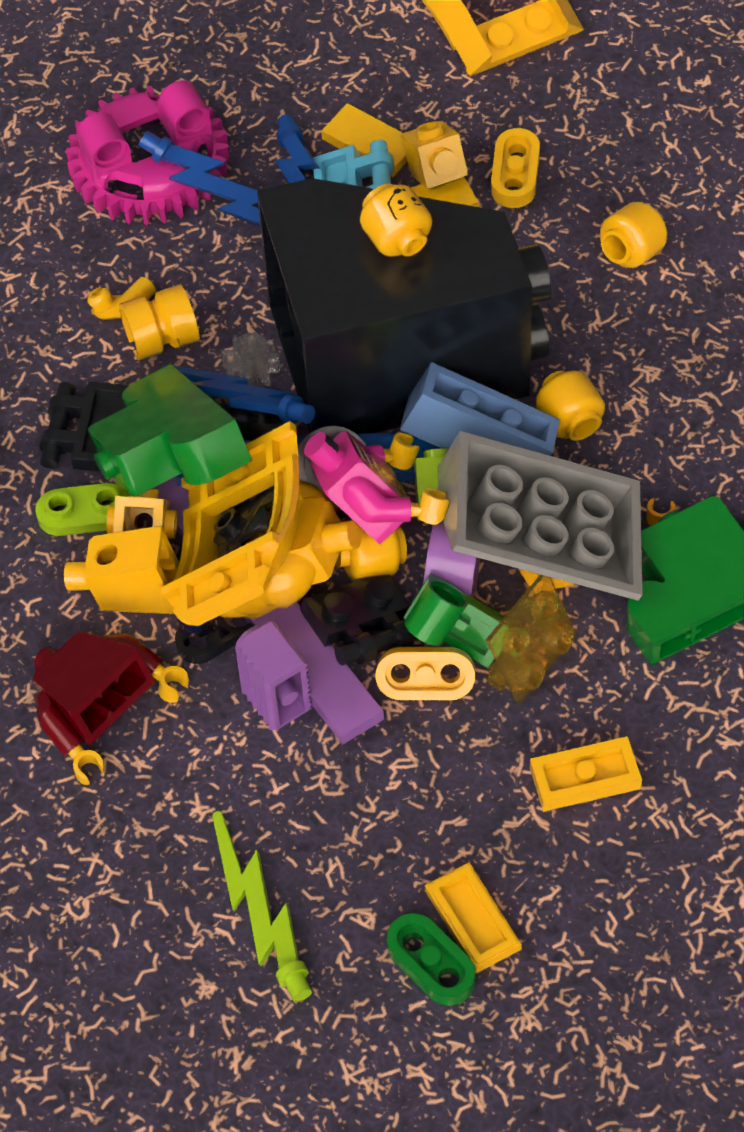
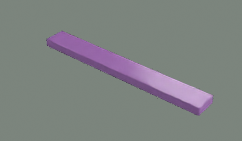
[152,476,384,745]

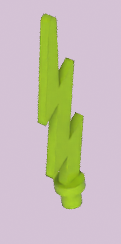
[212,811,312,1002]

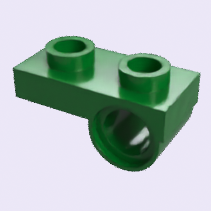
[403,572,515,668]

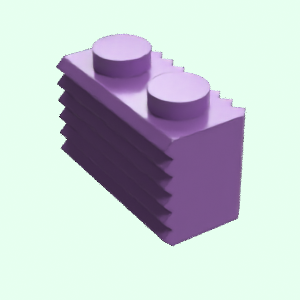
[235,621,313,730]

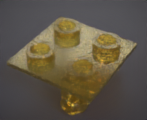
[486,574,577,704]

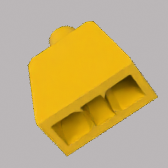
[64,526,179,614]

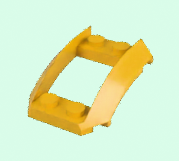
[422,0,584,77]
[160,421,300,626]

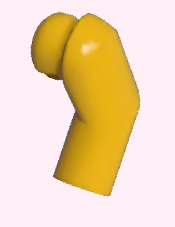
[87,277,156,320]

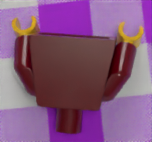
[32,632,189,785]

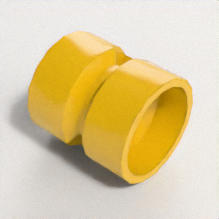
[119,284,200,361]

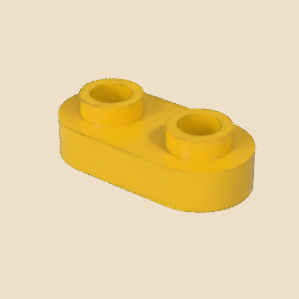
[491,128,540,208]
[375,647,475,700]

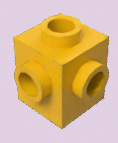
[107,489,177,539]

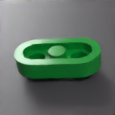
[387,913,475,1006]

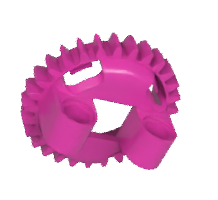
[66,80,229,226]

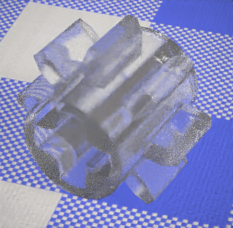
[222,332,281,387]

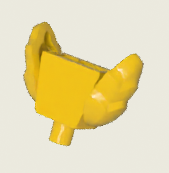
[220,481,361,620]

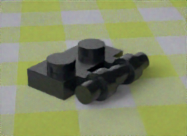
[39,381,129,471]
[300,575,417,666]

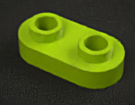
[35,483,129,536]

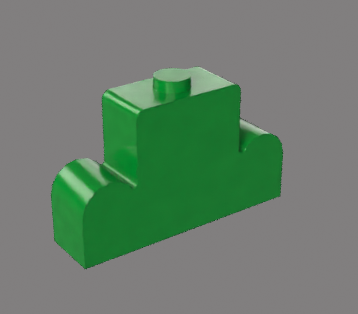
[88,364,252,497]
[626,496,744,665]

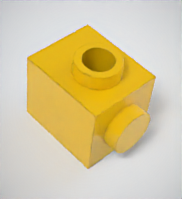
[401,120,468,189]

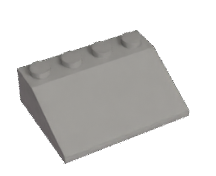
[438,431,642,600]

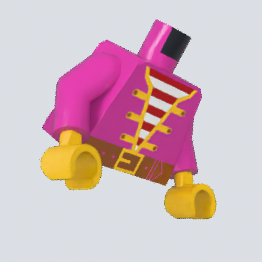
[304,431,449,544]

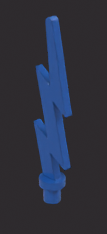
[275,114,320,183]
[138,130,260,226]
[162,364,315,424]

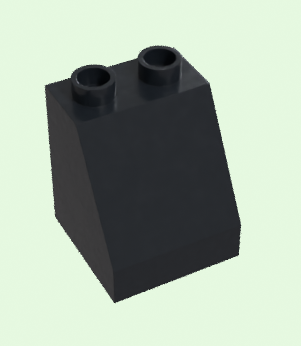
[257,178,551,434]

